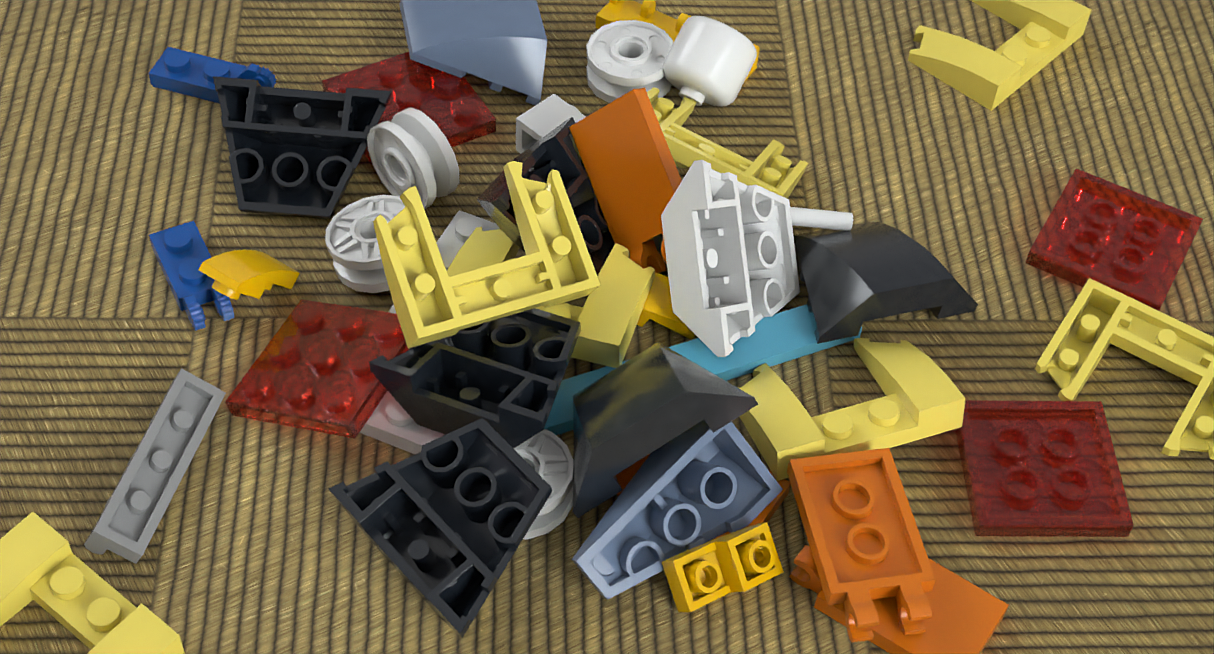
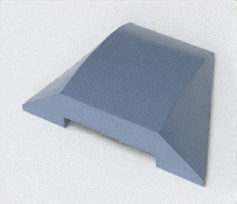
[399,0,547,105]

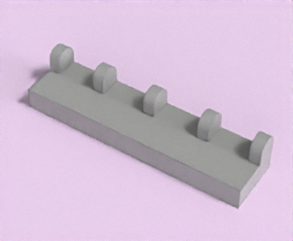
[84,368,226,564]

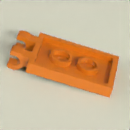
[569,88,682,274]
[787,448,936,643]
[790,545,1009,654]

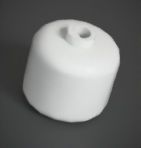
[663,16,757,106]

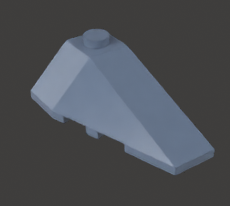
[571,420,783,600]

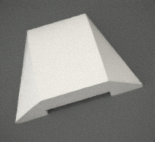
[661,160,800,357]

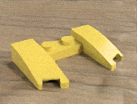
[908,0,1092,111]
[647,87,808,199]
[373,161,601,349]
[447,227,655,368]
[1035,278,1214,460]
[737,338,965,481]
[0,512,185,654]

